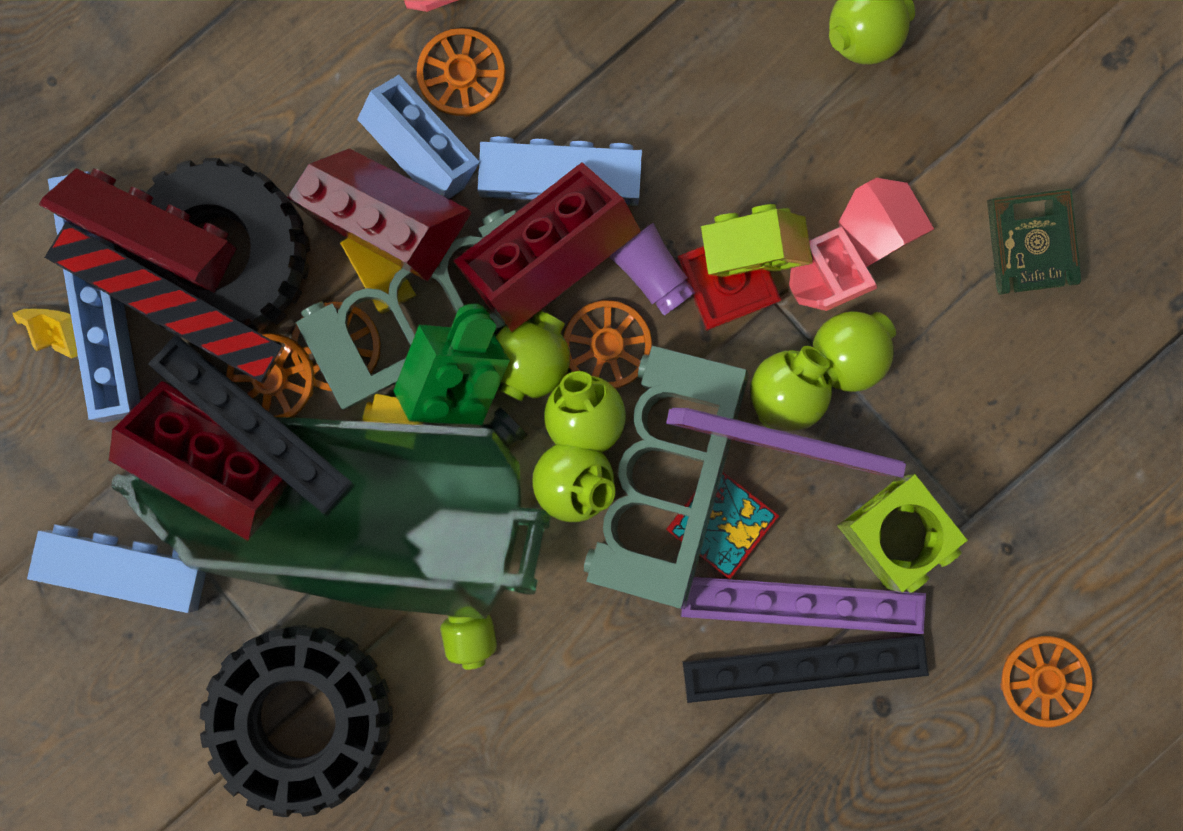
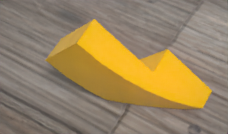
[12,309,78,359]

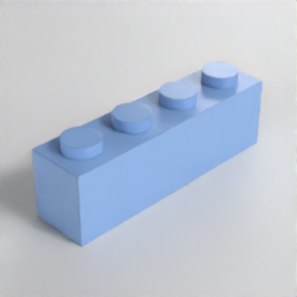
[478,136,642,206]
[27,524,208,613]

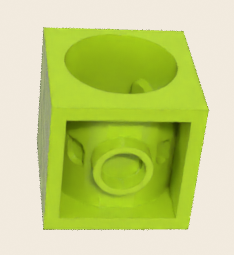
[837,474,968,593]

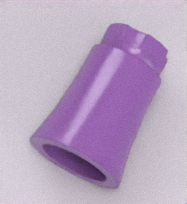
[609,223,695,316]

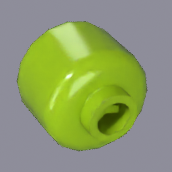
[440,606,497,670]

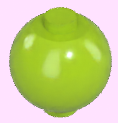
[829,0,915,65]
[496,311,570,401]
[812,311,896,392]
[750,346,832,432]
[544,371,626,453]
[532,444,615,522]

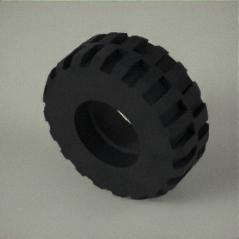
[117,158,310,338]
[199,625,393,817]

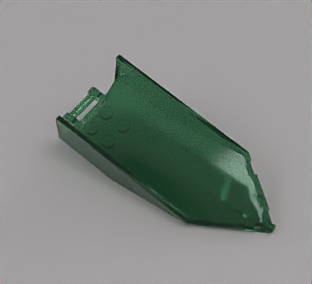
[111,417,551,619]

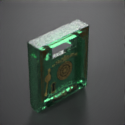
[987,189,1081,295]

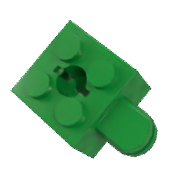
[393,304,510,425]

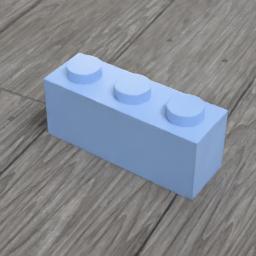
[357,75,480,199]

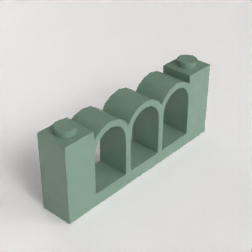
[296,209,560,411]
[584,346,749,609]

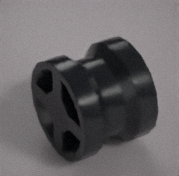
[477,407,528,457]

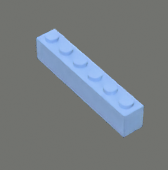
[48,171,141,423]

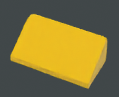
[340,238,416,314]

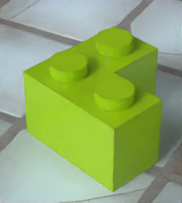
[701,204,813,277]

